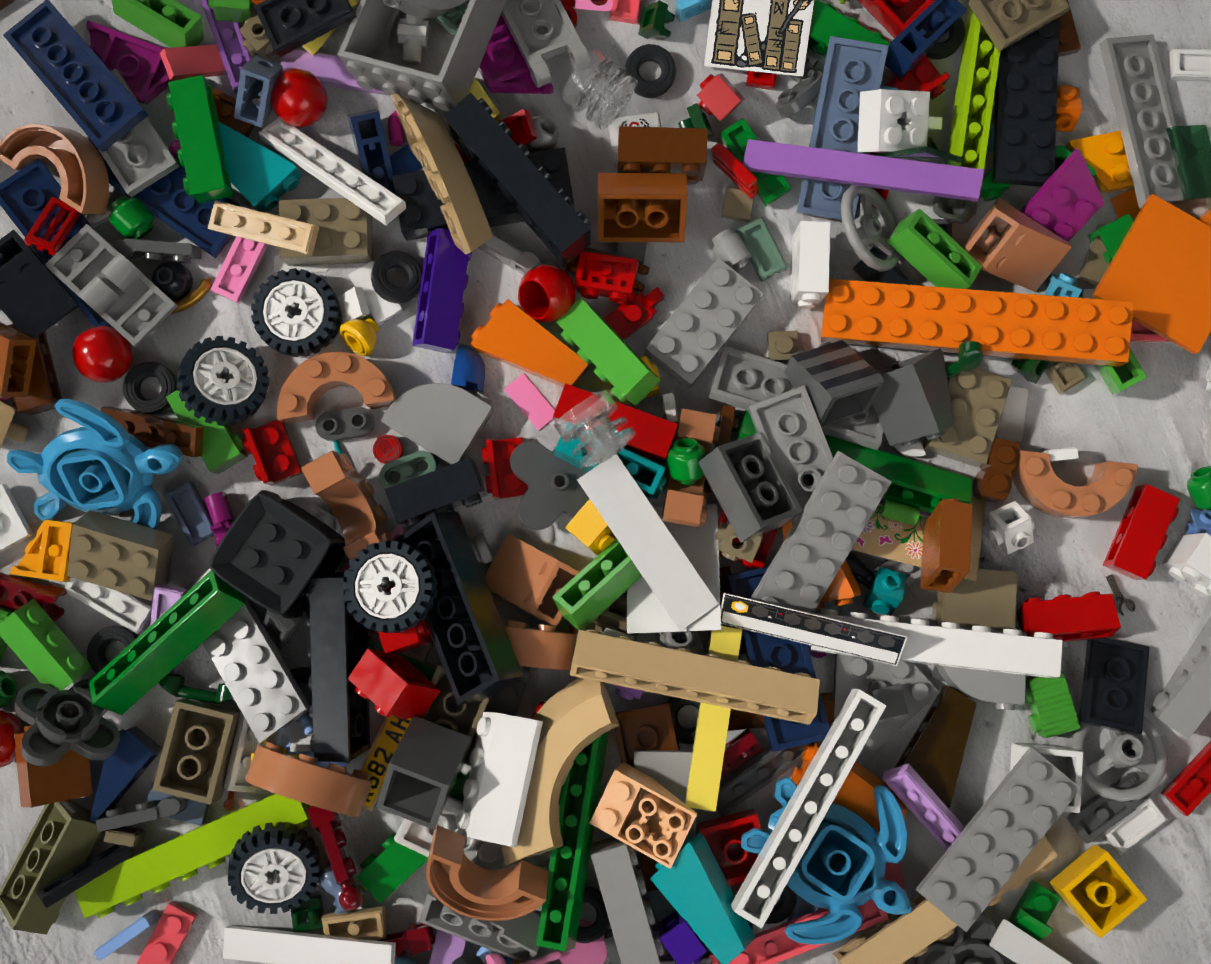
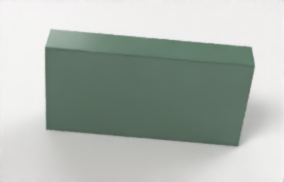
[736,217,788,282]

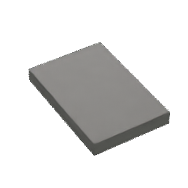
[634,750,697,840]

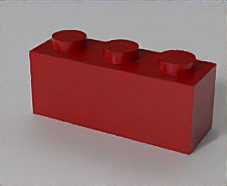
[1102,484,1180,580]
[1016,591,1121,642]

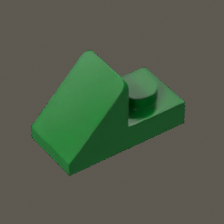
[1008,879,1061,941]

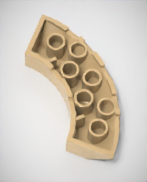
[390,94,493,254]
[501,677,619,866]

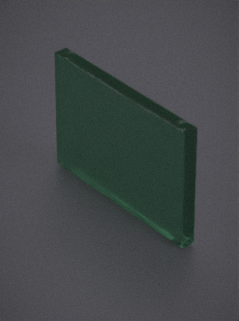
[1166,125,1211,200]
[871,146,963,165]

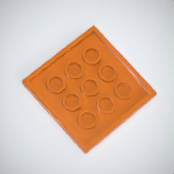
[1092,194,1211,355]

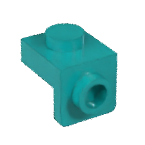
[863,567,907,616]

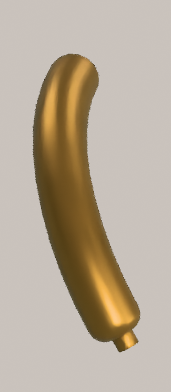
[171,277,212,314]

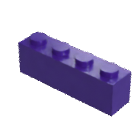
[412,228,473,353]

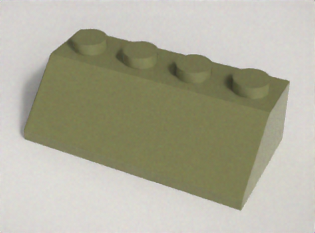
[0,800,102,935]

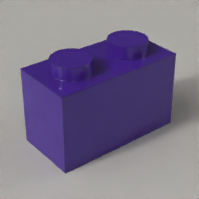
[658,910,707,964]

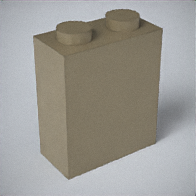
[932,569,1018,631]

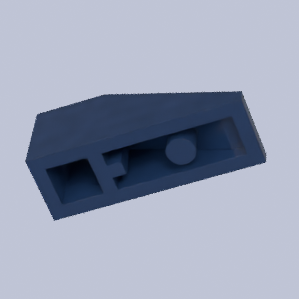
[885,0,967,79]
[347,109,395,194]
[90,726,163,823]

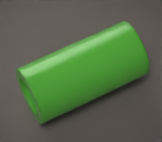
[880,499,920,526]

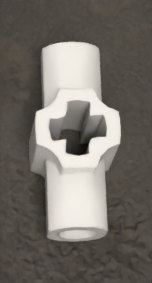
[397,14,430,65]

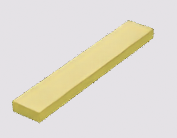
[685,626,743,812]

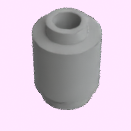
[712,228,752,273]

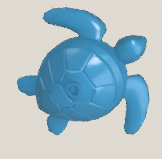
[7,399,183,529]
[741,776,912,945]

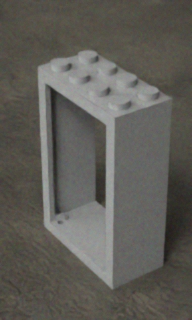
[337,0,506,111]

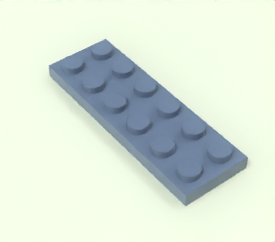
[796,36,888,221]

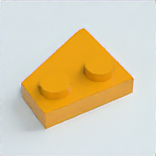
[1066,131,1134,194]
[10,520,73,582]

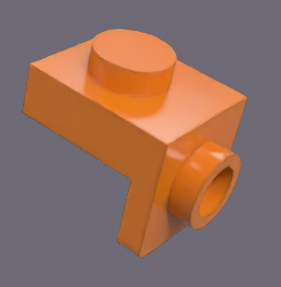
[1056,85,1083,132]

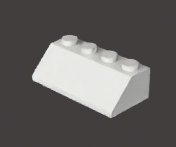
[456,712,543,848]

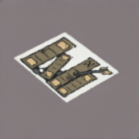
[704,0,814,77]

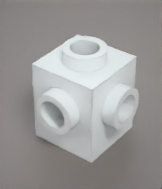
[989,501,1035,555]

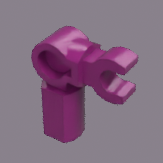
[205,492,234,547]

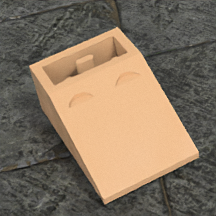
[590,762,697,869]

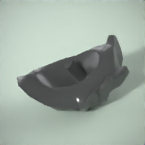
[933,196,977,224]

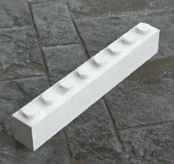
[810,609,1062,678]
[731,689,887,929]

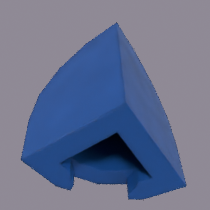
[451,344,485,392]

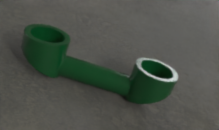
[946,341,983,379]
[159,674,234,704]

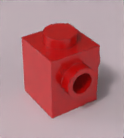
[696,73,745,121]

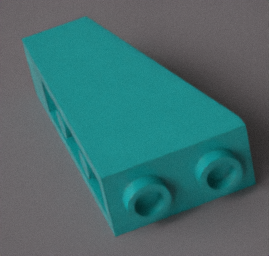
[219,122,303,212]
[554,423,667,502]
[650,832,755,964]

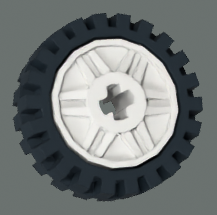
[251,268,341,357]
[177,336,269,426]
[342,541,438,633]
[227,822,320,914]

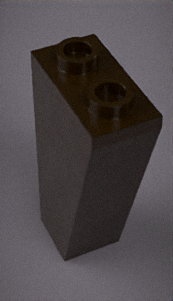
[894,685,977,809]

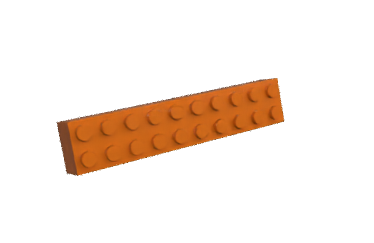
[821,279,1134,367]

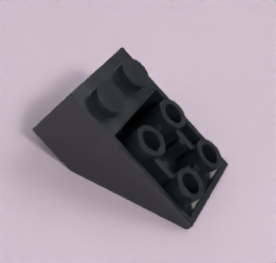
[0,230,79,339]

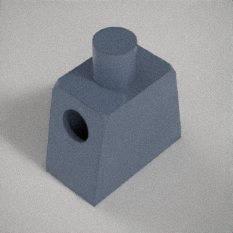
[234,56,283,128]

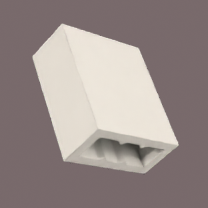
[791,221,830,309]

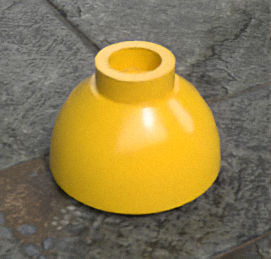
[340,318,379,357]

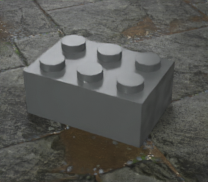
[698,432,804,543]

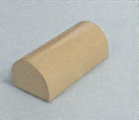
[322,906,388,940]

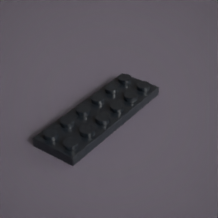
[992,19,1059,187]

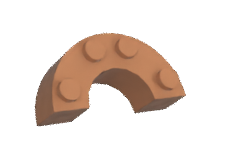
[0,124,110,215]
[277,352,398,424]
[662,408,720,528]
[1011,450,1138,518]
[301,451,393,561]
[503,620,587,670]
[245,742,373,817]
[426,825,549,921]

